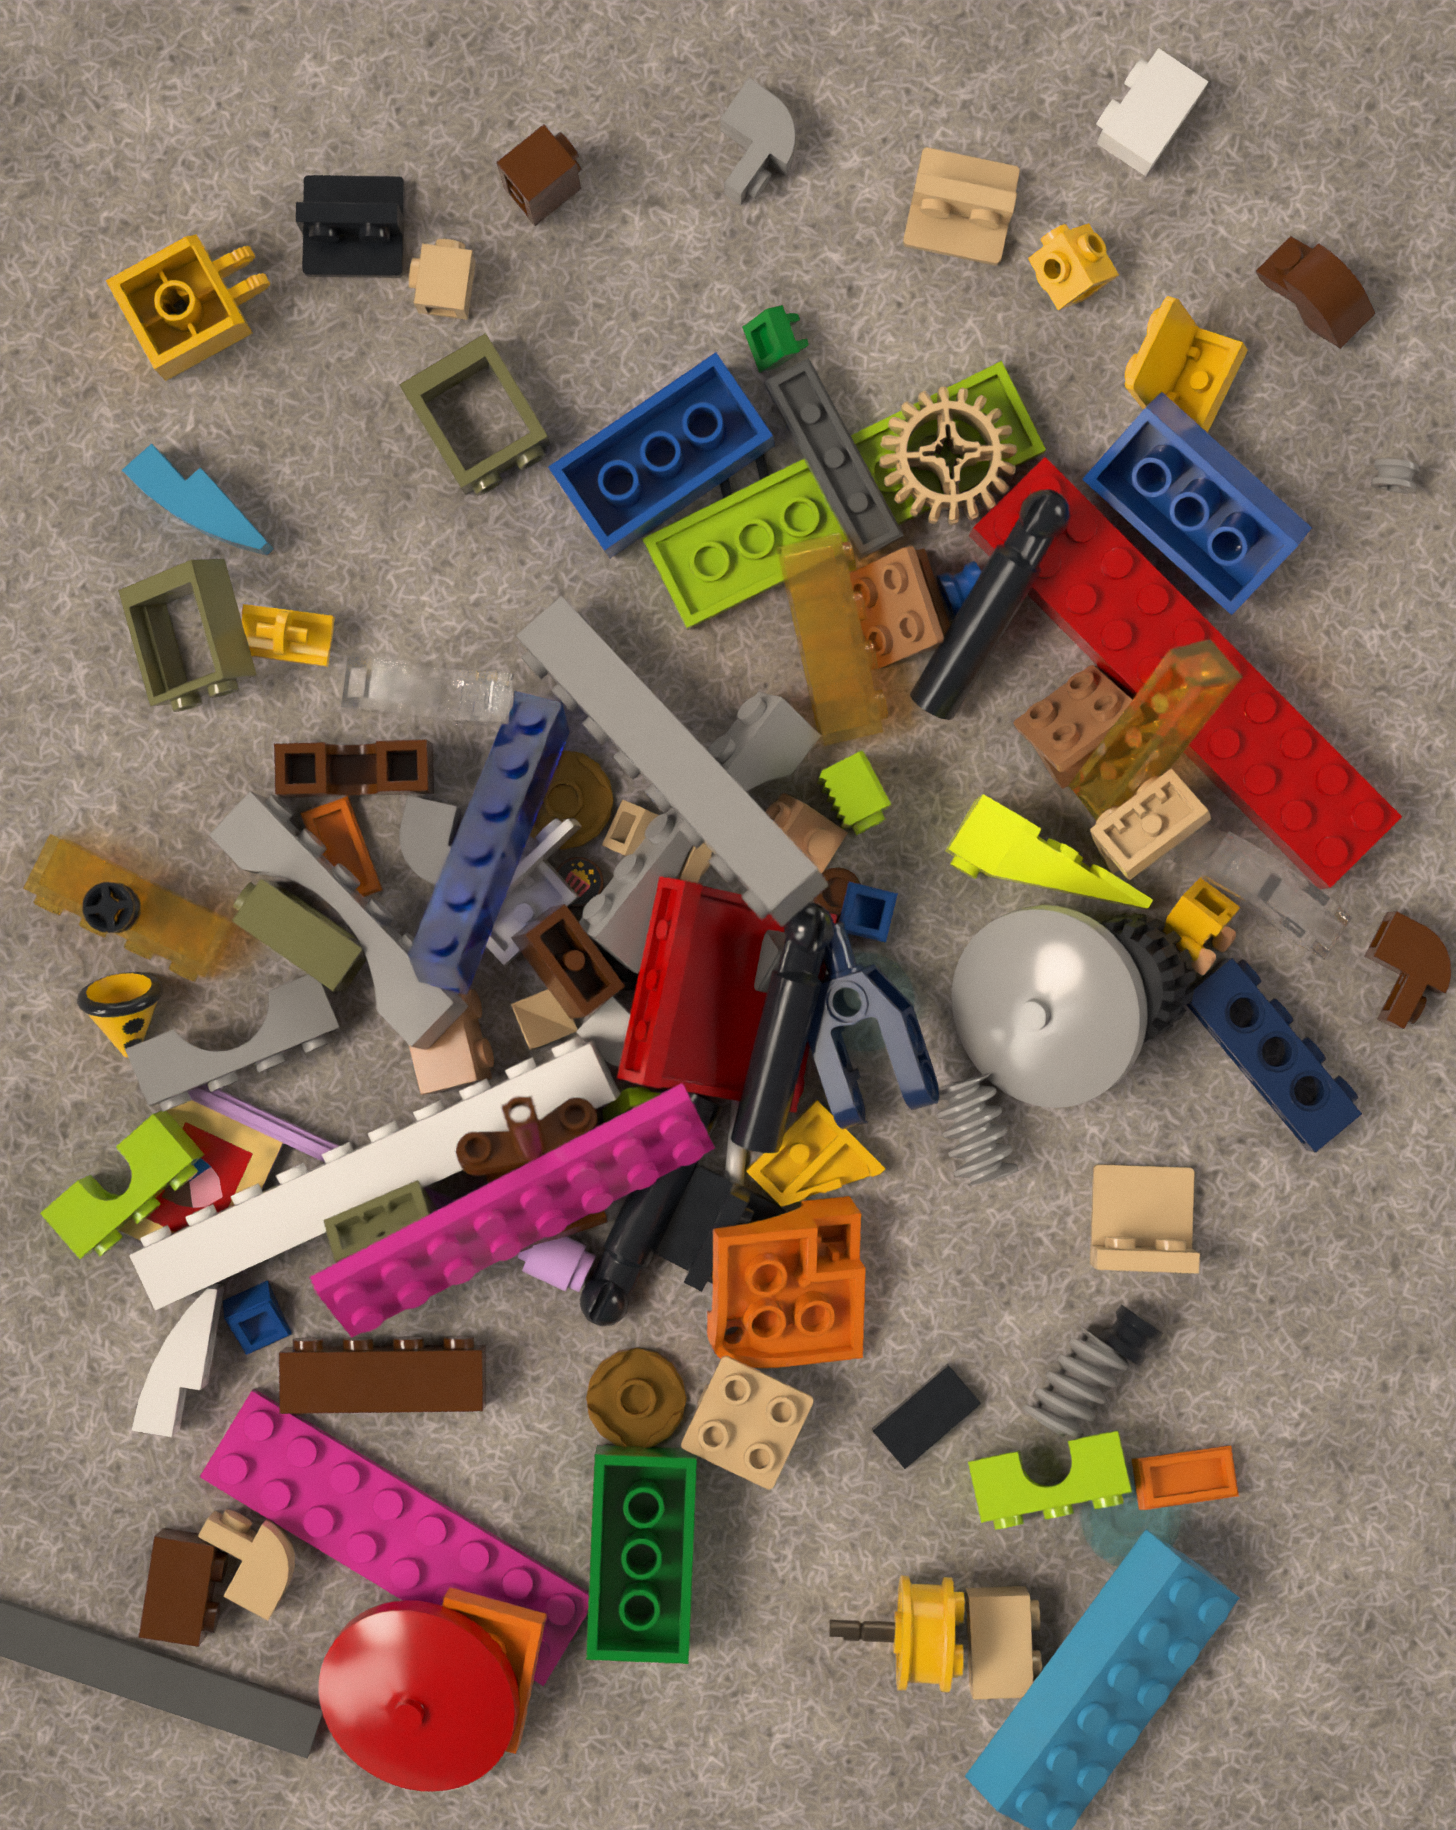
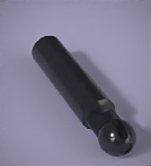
[910,489,1071,720]
[731,902,834,1154]
[580,1092,724,1327]

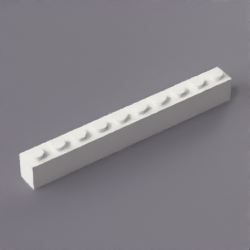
[129,1036,620,1310]

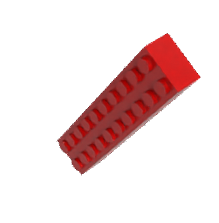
[969,457,1402,890]

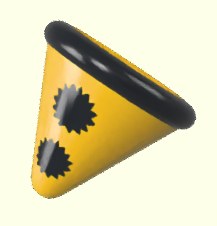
[77,972,163,1058]

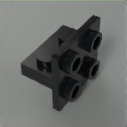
[296,175,405,278]
[655,1165,786,1292]

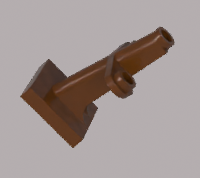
[456,1096,608,1252]

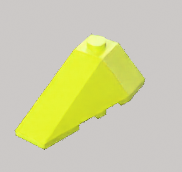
[945,794,1153,910]

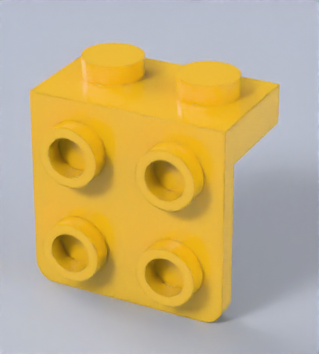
[1125,296,1248,433]

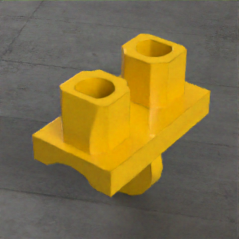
[242,604,335,667]

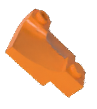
[707,1196,866,1368]

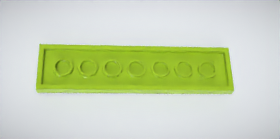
[642,361,1046,630]

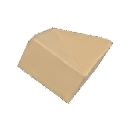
[511,989,578,1051]

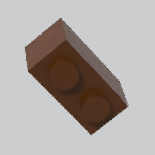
[496,124,582,226]
[511,904,625,1019]
[138,1528,228,1647]

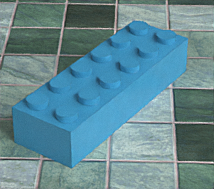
[965,1529,1240,1830]

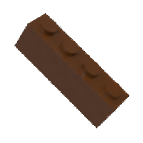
[279,1336,486,1414]

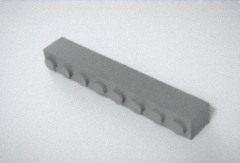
[516,596,828,927]

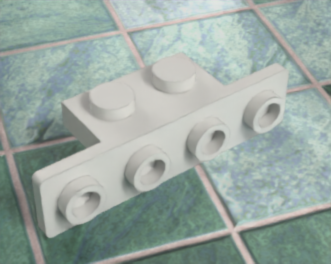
[424,818,582,965]

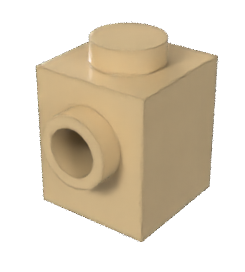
[409,239,476,320]

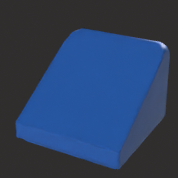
[839,882,898,943]
[222,1280,292,1355]

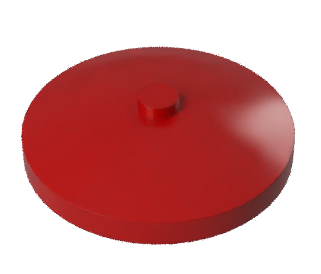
[319,1600,520,1792]

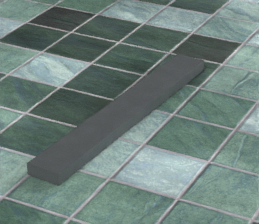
[0,1598,323,1759]

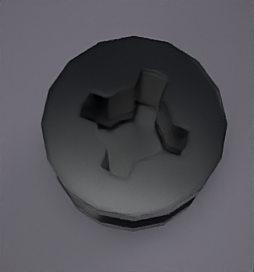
[82,882,141,933]
[1099,1304,1163,1366]

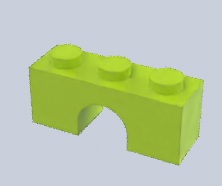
[40,1110,205,1259]
[968,1430,1132,1530]

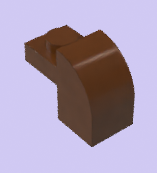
[1256,236,1376,349]
[1364,911,1451,1029]

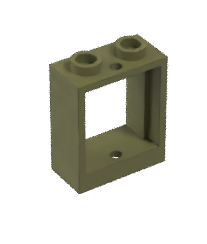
[399,333,550,496]
[118,559,257,712]
[232,879,367,991]
[323,1180,438,1263]

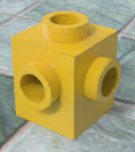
[1028,223,1119,310]

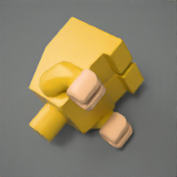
[1163,877,1241,975]

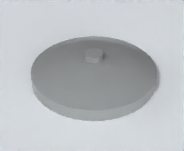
[951,905,1147,1108]

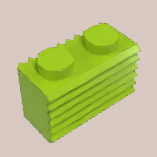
[817,750,891,836]

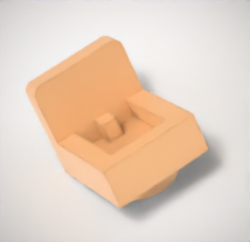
[765,793,848,873]

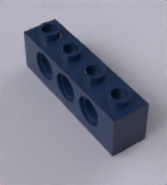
[1186,958,1362,1153]

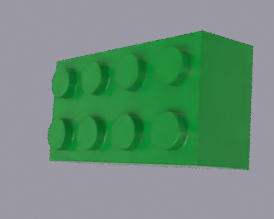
[586,1445,697,1664]

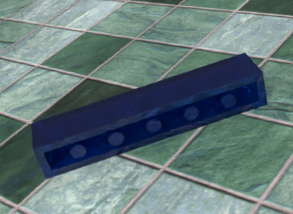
[408,691,570,995]

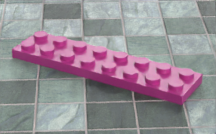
[310,1084,715,1338]
[199,1389,589,1686]

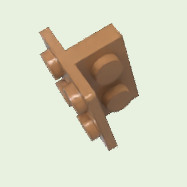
[846,546,950,669]
[1013,665,1143,789]

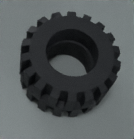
[1099,913,1196,1043]

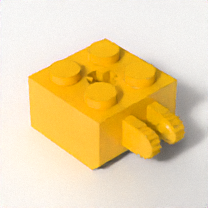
[106,234,271,381]

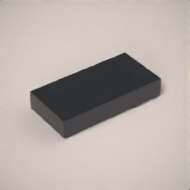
[872,1363,981,1469]

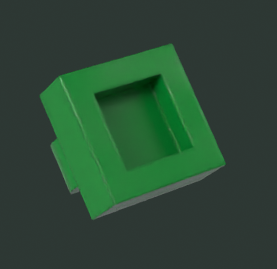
[742,305,809,373]

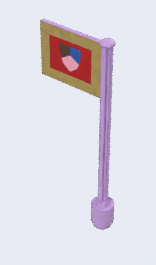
[119,1084,596,1292]

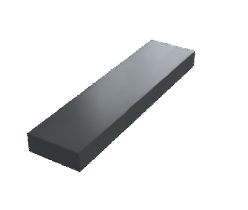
[764,358,904,561]

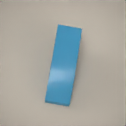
[122,443,274,556]

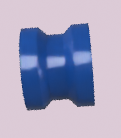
[937,561,981,620]

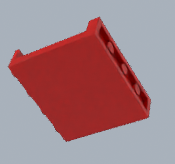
[617,876,838,1113]

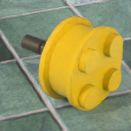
[829,1575,964,1692]

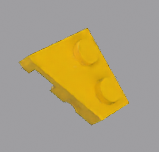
[746,1099,886,1207]

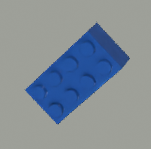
[548,352,775,558]
[1082,392,1312,615]

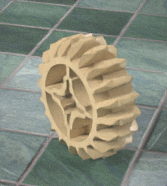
[879,387,1017,525]

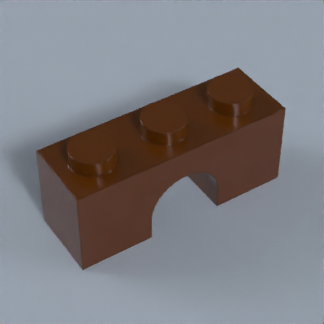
[274,739,434,798]

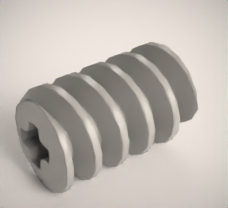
[937,1074,1019,1185]
[1023,1326,1130,1438]

